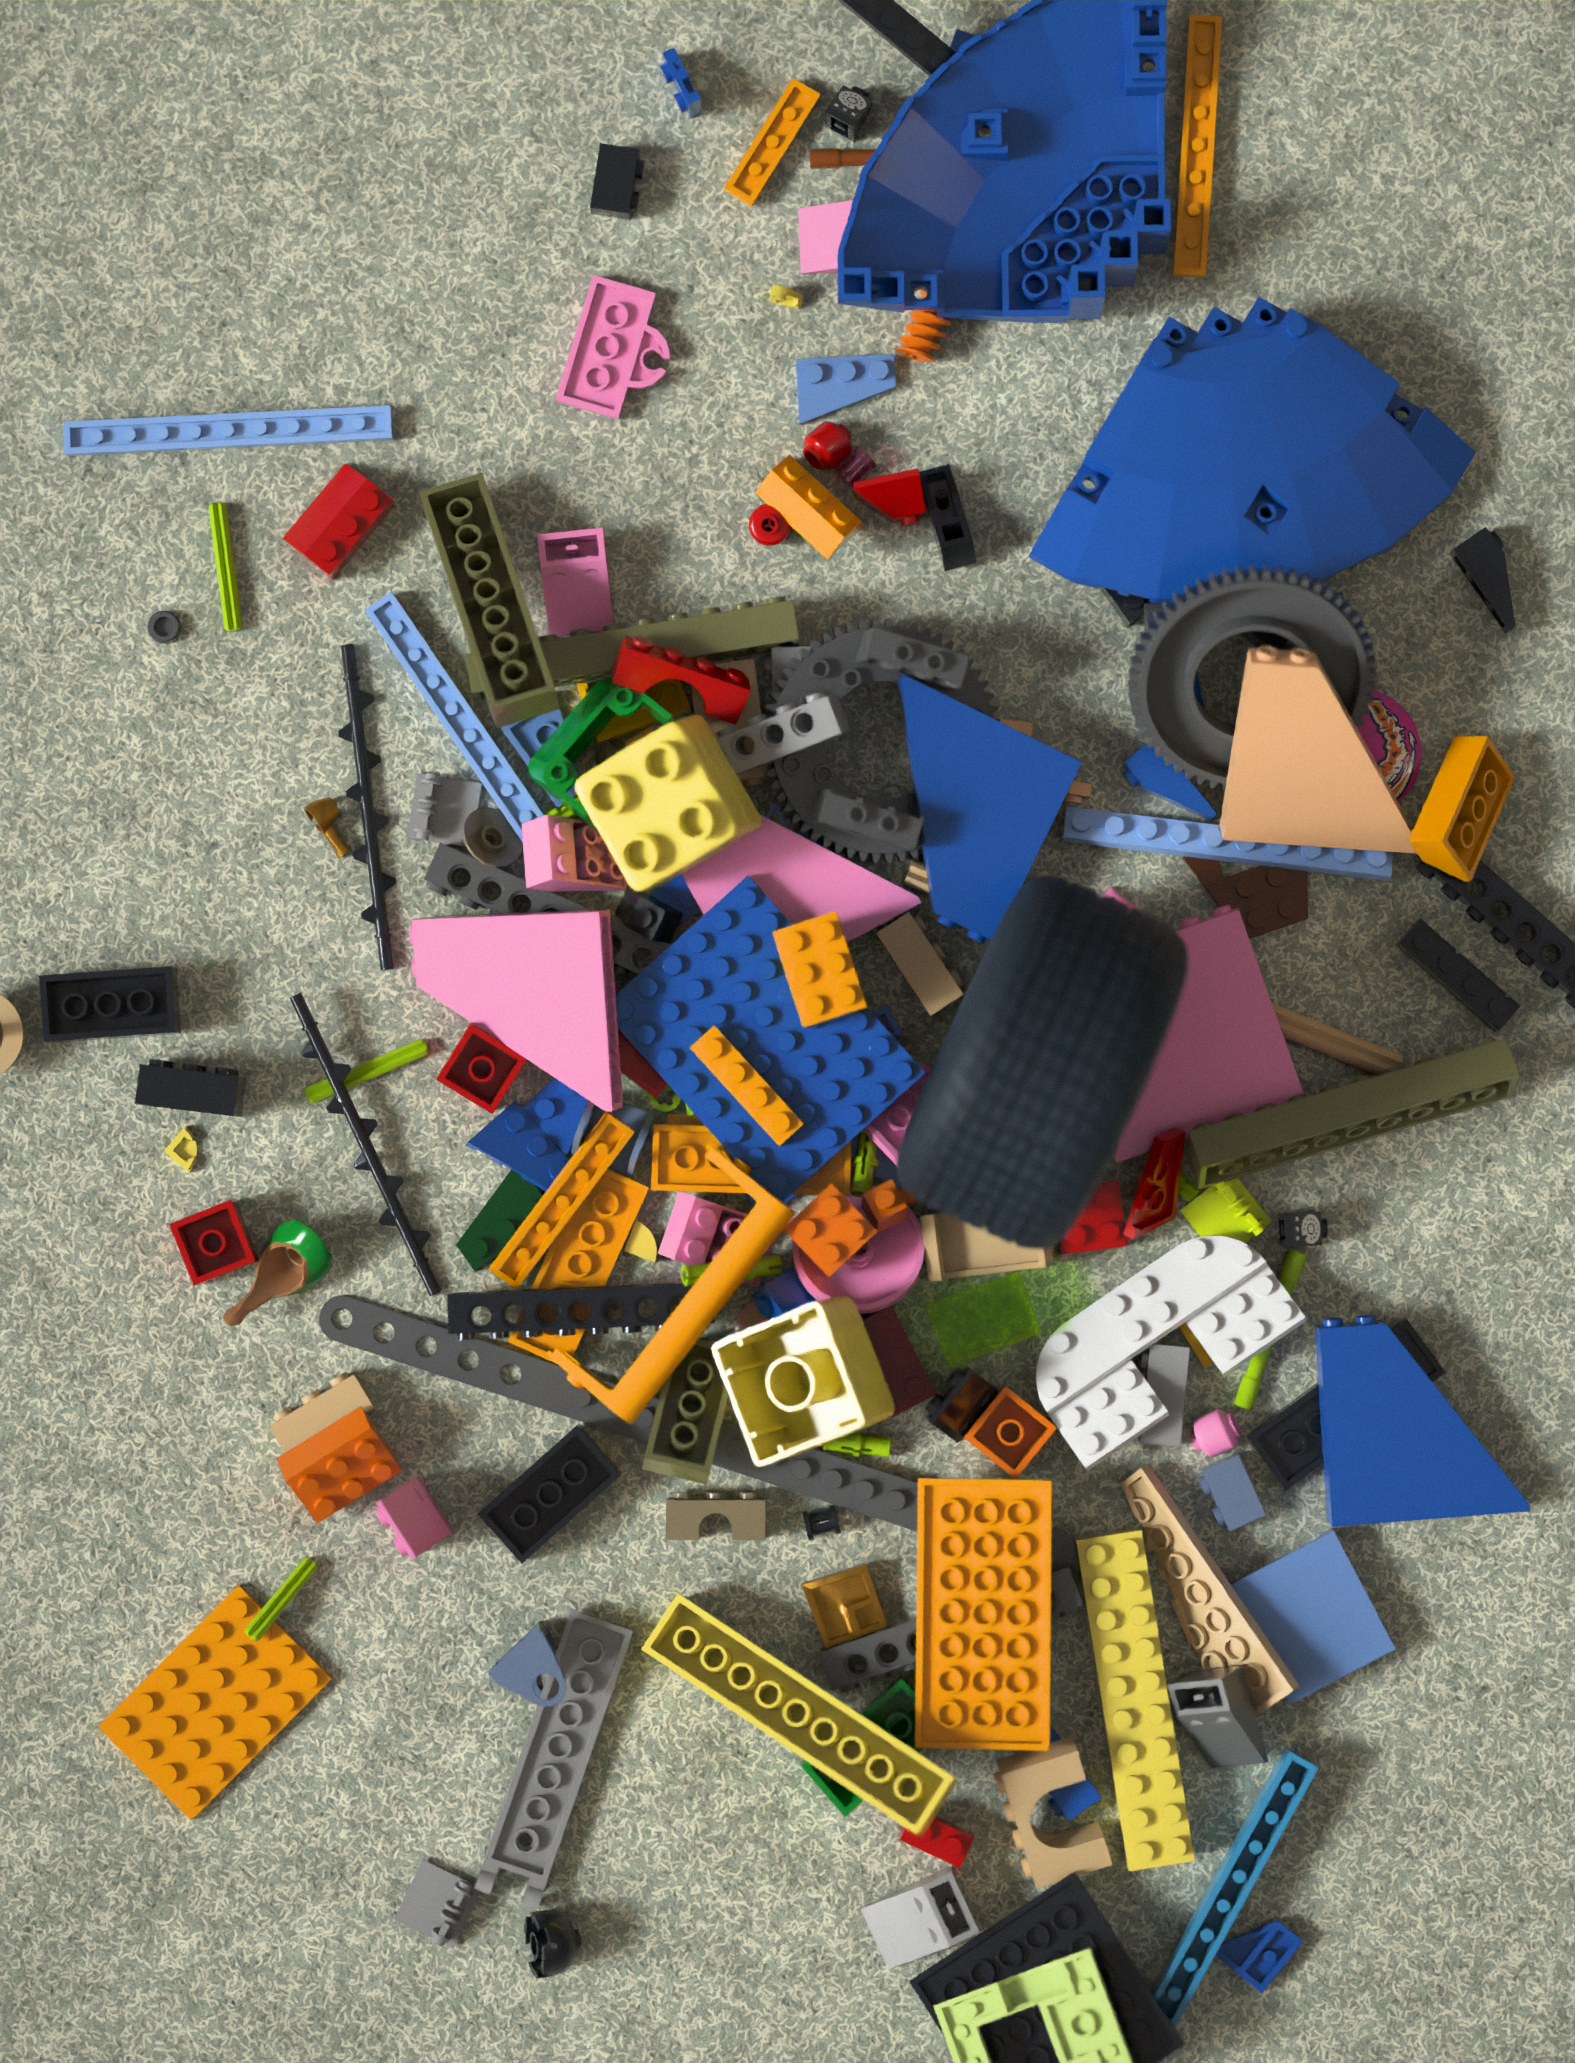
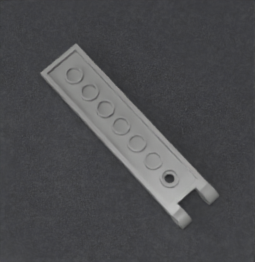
[474,1608,634,1910]

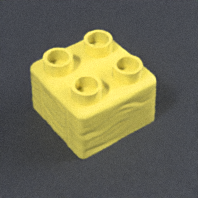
[575,714,762,891]
[712,1295,895,1466]

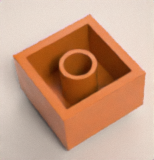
[783,1183,877,1277]
[963,1384,1057,1480]

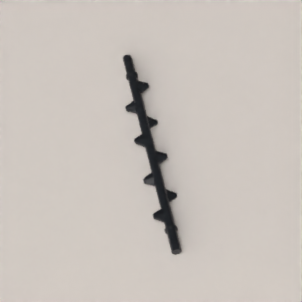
[338,644,396,971]
[289,993,441,1296]

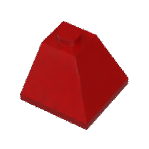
[853,468,926,527]

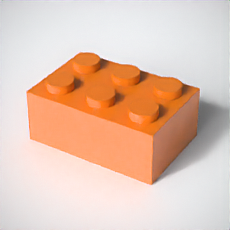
[276,1406,402,1524]

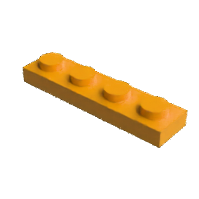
[724,78,821,208]
[690,1025,804,1146]

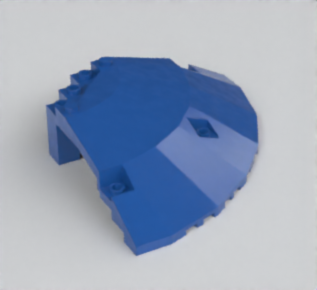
[837,0,1171,323]
[1029,297,1476,603]

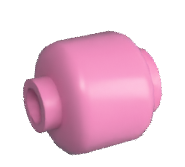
[1190,1409,1242,1457]

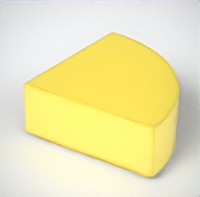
[770,284,804,309]
[164,1126,198,1173]
[624,1220,657,1262]

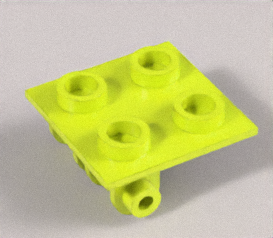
[1180,1178,1272,1243]

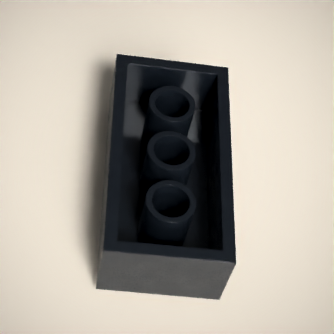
[39,966,181,1043]
[478,1424,623,1564]

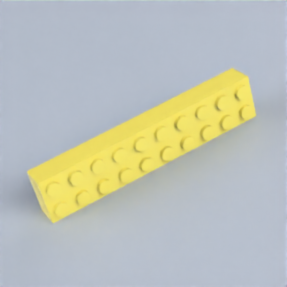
[1074,1528,1195,1871]
[641,1593,959,1837]

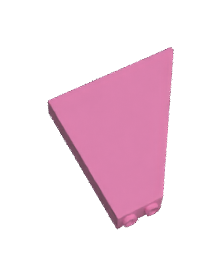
[681,814,922,942]
[1114,904,1304,1163]
[409,909,623,1112]

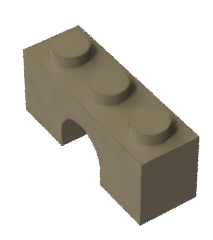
[666,1492,766,1540]

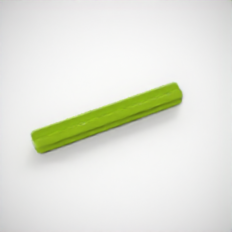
[209,502,243,632]
[305,1039,429,1104]

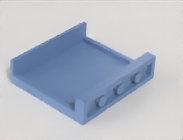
[1229,1529,1396,1704]

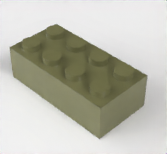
[642,1339,729,1485]

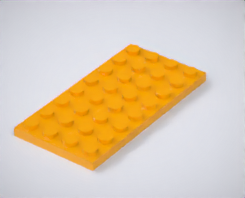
[915,1478,1052,1751]

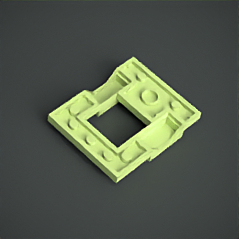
[934,1948,1133,2063]

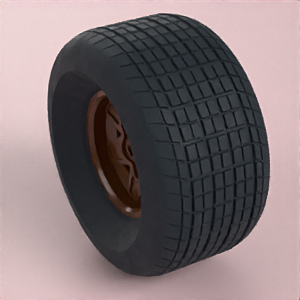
[897,876,1188,1249]

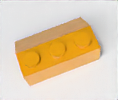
[755,455,865,560]

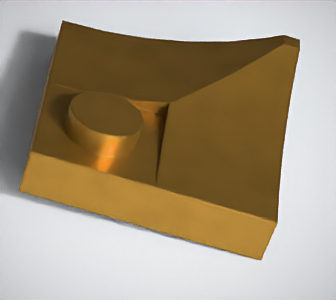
[801,1563,888,1649]

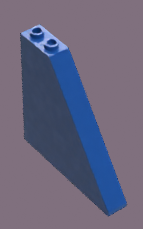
[897,674,1082,944]
[1314,1315,1530,1527]

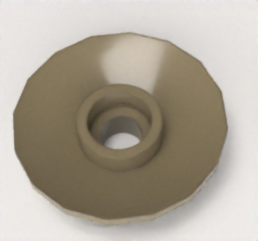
[462,807,523,868]

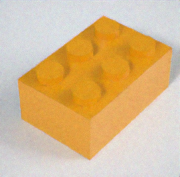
[772,911,869,1028]

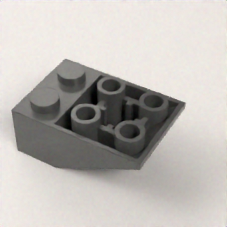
[1167,1666,1268,1768]

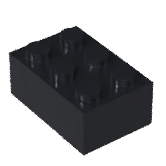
[135,1059,247,1117]

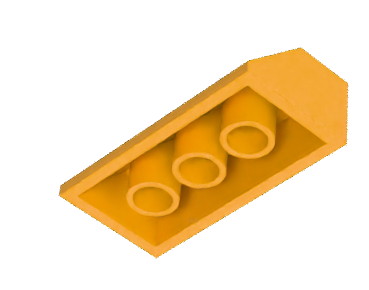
[1409,736,1515,882]

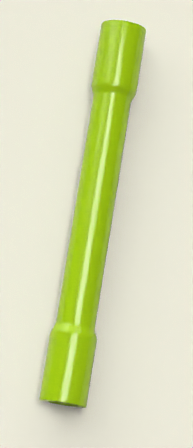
[1233,1249,1307,1411]

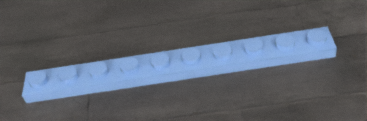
[63,405,393,456]
[365,592,544,842]
[1062,807,1393,881]

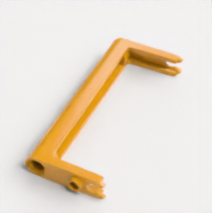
[546,1144,796,1424]

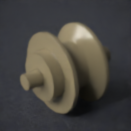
[595,739,627,766]

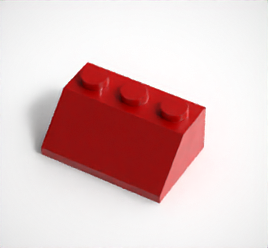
[282,463,395,580]

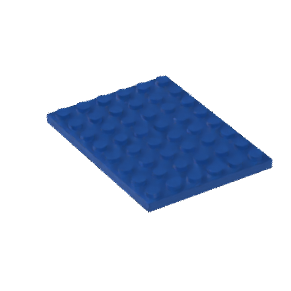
[616,876,926,1201]

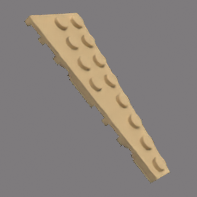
[1120,1464,1300,1716]

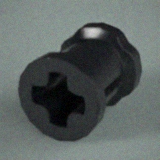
[802,1504,841,1541]

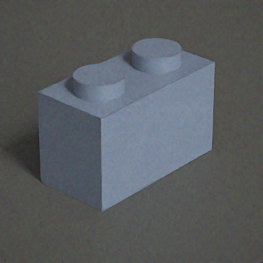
[1198,1453,1266,1531]

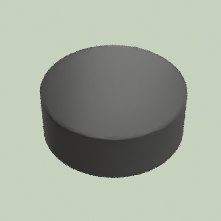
[148,611,181,644]

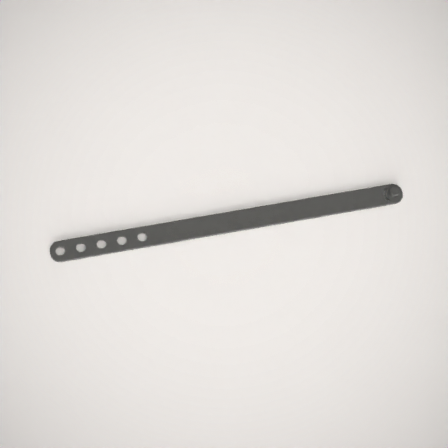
[319,1295,1076,1569]

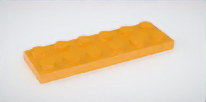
[651,1124,852,1197]
[507,1169,649,1364]

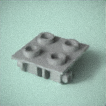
[407,773,482,847]
[394,1859,480,1948]

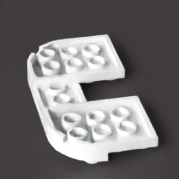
[1036,1236,1307,1471]

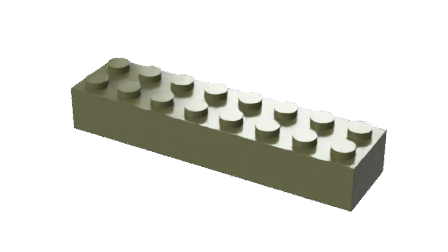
[419,473,560,729]

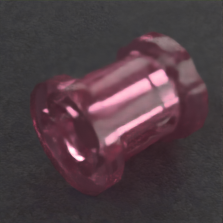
[833,446,877,490]

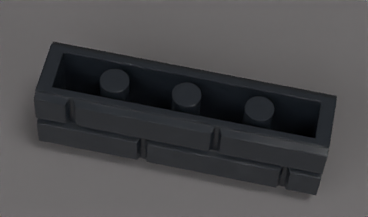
[1395,919,1520,1032]

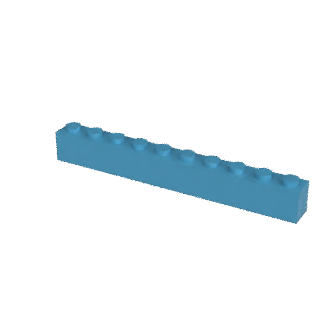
[1151,1746,1319,2027]

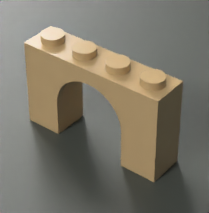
[993,1736,1113,1889]

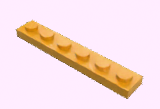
[489,1112,635,1290]

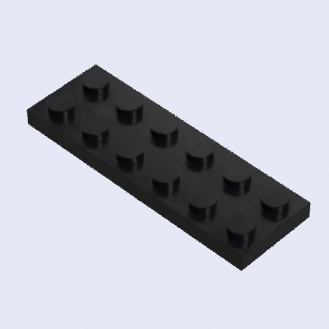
[1246,1318,1446,1490]

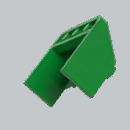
[528,677,675,832]

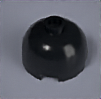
[524,1910,581,1979]

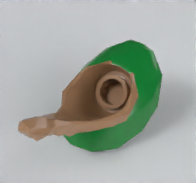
[223,1219,331,1326]

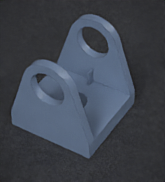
[571,1101,656,1177]
[487,1621,567,1707]

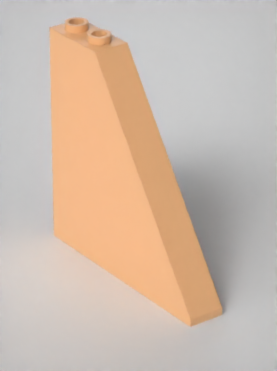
[1220,646,1417,854]

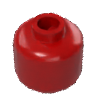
[803,421,852,470]
[748,504,792,546]

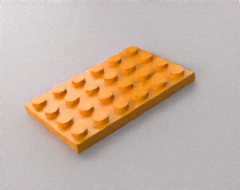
[98,1584,332,1821]

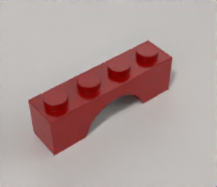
[611,635,751,725]

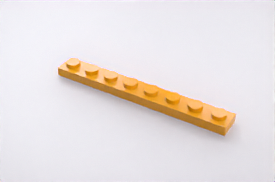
[1172,14,1222,278]

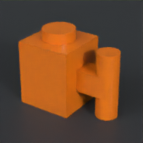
[861,1179,918,1234]

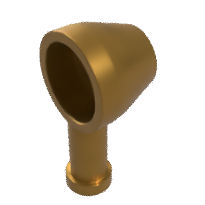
[303,797,352,858]

